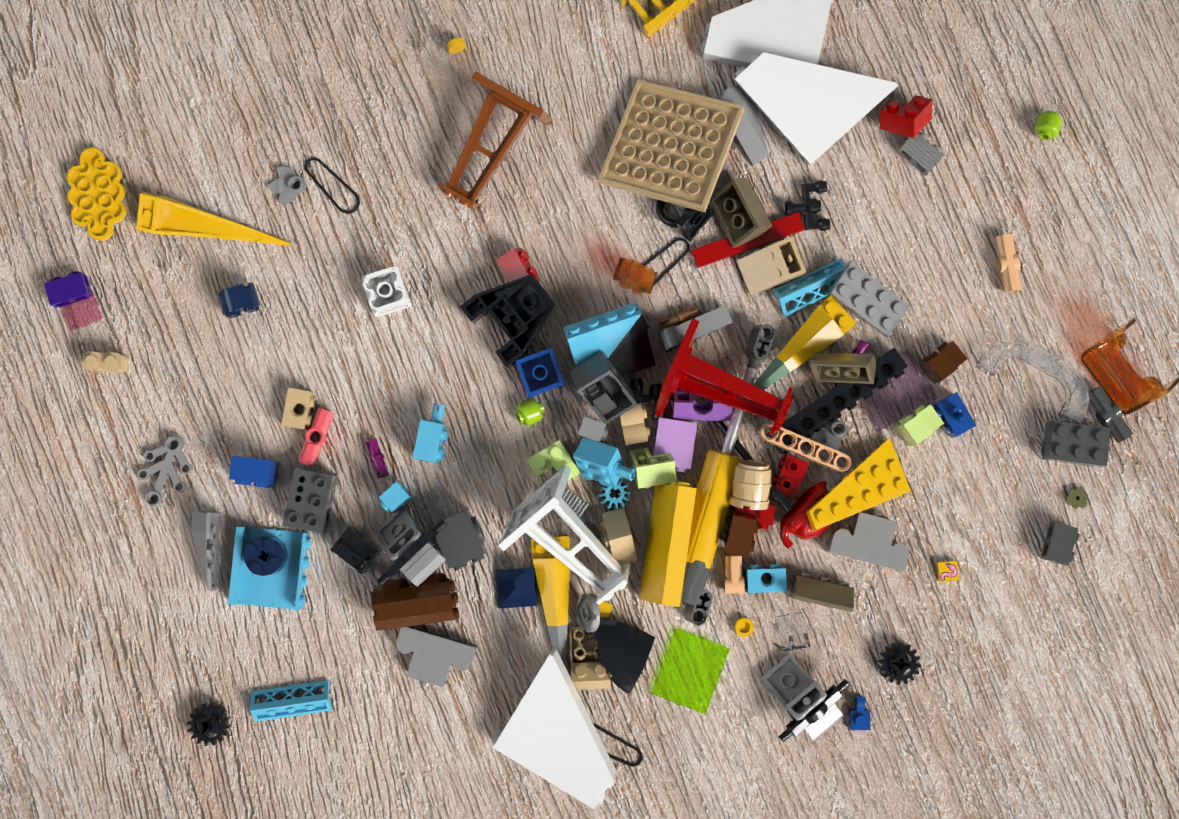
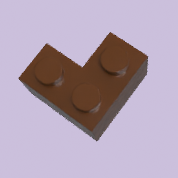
[919,341,968,384]
[724,511,759,557]

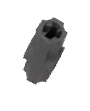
[1085,385,1133,443]

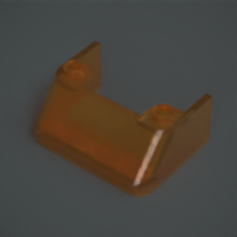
[1081,318,1179,414]

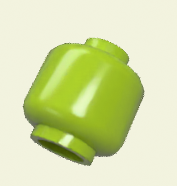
[1034,111,1063,140]
[515,398,544,426]

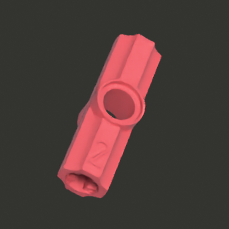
[297,407,335,467]

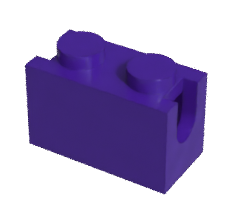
[44,271,93,309]

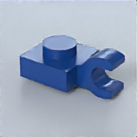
[849,696,870,730]

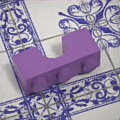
[673,390,732,421]

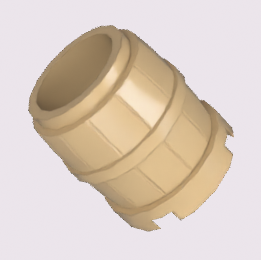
[730,460,771,510]

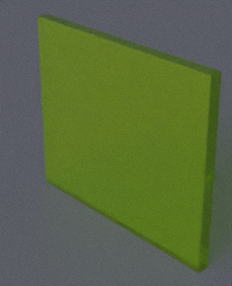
[651,628,730,714]

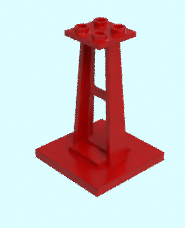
[655,318,794,436]

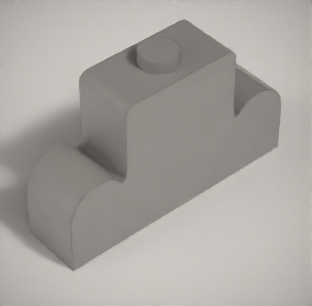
[826,512,909,572]
[396,626,477,687]

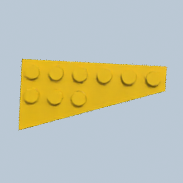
[806,438,911,531]

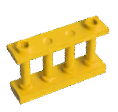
[620,0,696,38]

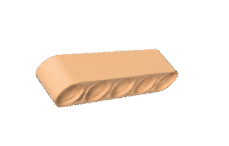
[759,423,851,472]

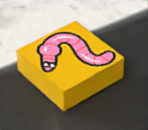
[936,561,959,582]

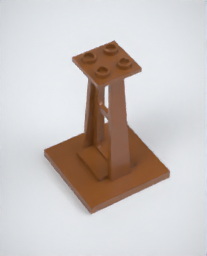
[439,72,552,209]

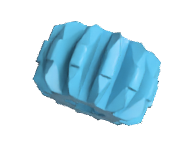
[598,478,631,510]

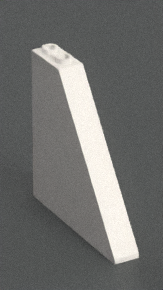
[700,0,832,68]
[734,52,898,165]
[493,647,616,809]

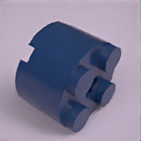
[216,282,260,319]
[244,536,288,576]

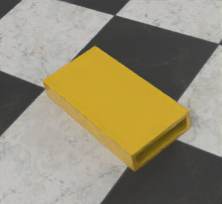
[639,481,697,607]

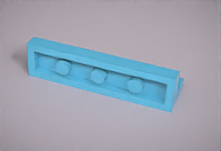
[772,259,847,316]
[250,680,332,722]

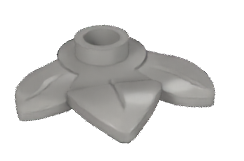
[268,166,306,204]
[811,416,848,450]

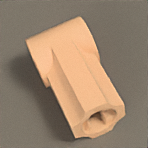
[723,556,745,594]

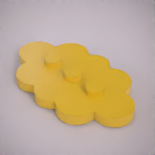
[66,147,127,241]

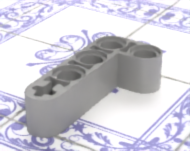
[658,305,734,352]

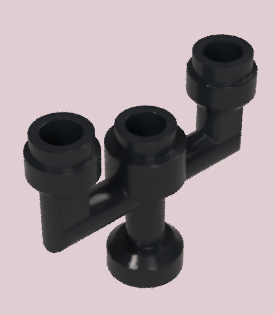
[785,180,830,231]
[630,378,680,419]

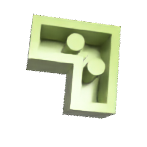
[895,404,944,446]
[527,440,580,481]
[629,448,677,489]

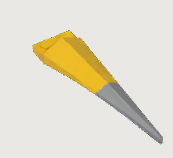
[531,535,570,667]

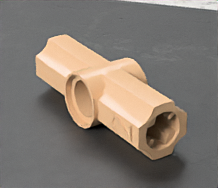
[995,234,1022,293]

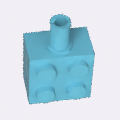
[413,403,449,464]
[573,437,636,487]

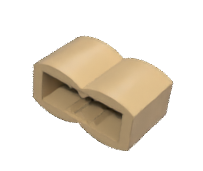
[82,351,128,373]
[619,404,651,446]

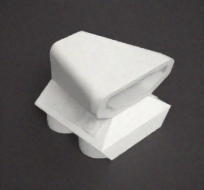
[361,267,411,317]

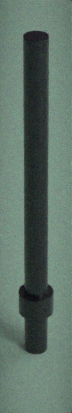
[715,421,793,513]

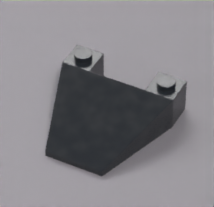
[460,274,556,368]

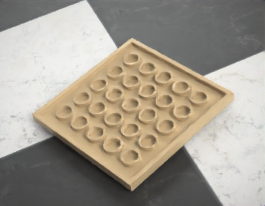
[598,80,745,212]

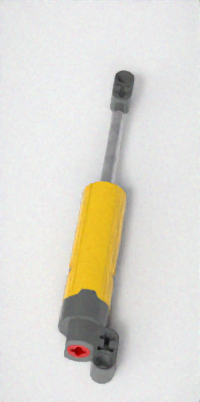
[681,324,775,626]

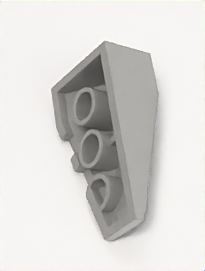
[714,85,769,166]
[189,512,220,591]

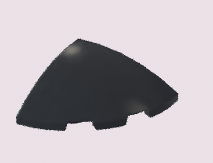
[593,617,655,694]

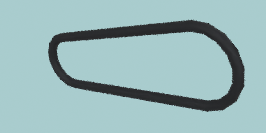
[305,157,360,214]
[631,238,690,292]
[593,723,643,767]

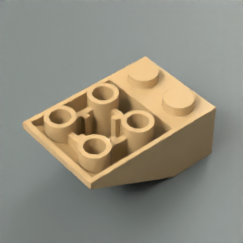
[736,237,806,296]
[569,627,611,690]

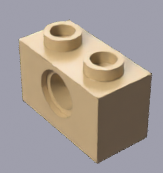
[281,388,316,431]

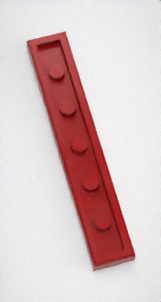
[691,212,805,268]

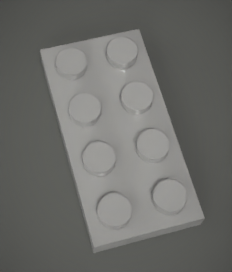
[828,261,909,337]

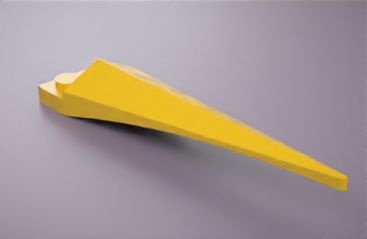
[136,192,292,246]

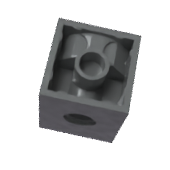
[431,510,488,571]

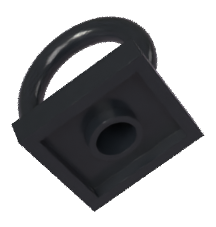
[656,200,714,242]

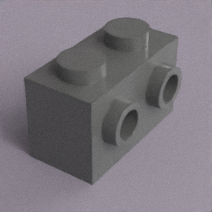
[1040,522,1079,566]

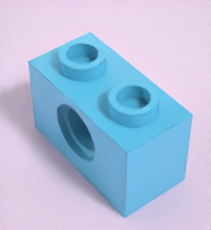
[379,482,414,512]
[745,564,787,593]

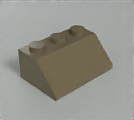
[709,178,772,248]
[810,351,876,384]
[790,572,854,612]

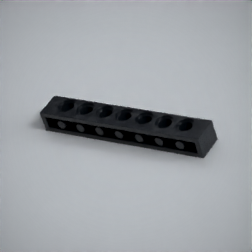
[766,348,908,454]

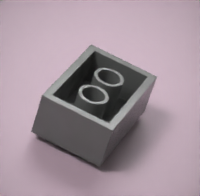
[1042,421,1111,467]

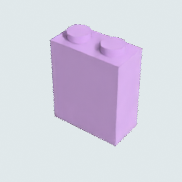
[653,418,697,473]

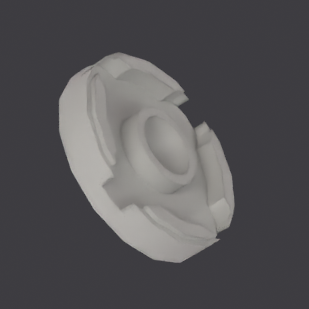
[577,594,600,633]

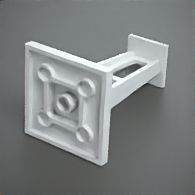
[498,465,631,605]

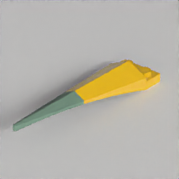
[734,296,856,409]

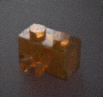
[613,258,658,296]

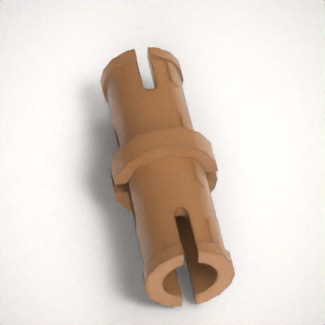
[660,305,700,329]

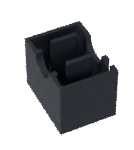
[330,526,382,574]

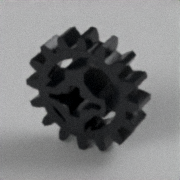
[877,642,921,685]
[187,702,231,746]

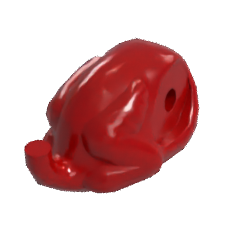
[780,481,831,548]

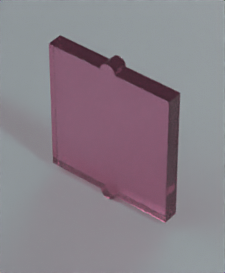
[62,289,103,331]

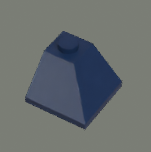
[496,567,537,609]

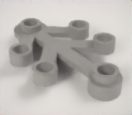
[137,435,193,506]

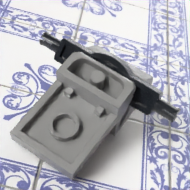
[375,506,447,587]
[761,653,850,743]

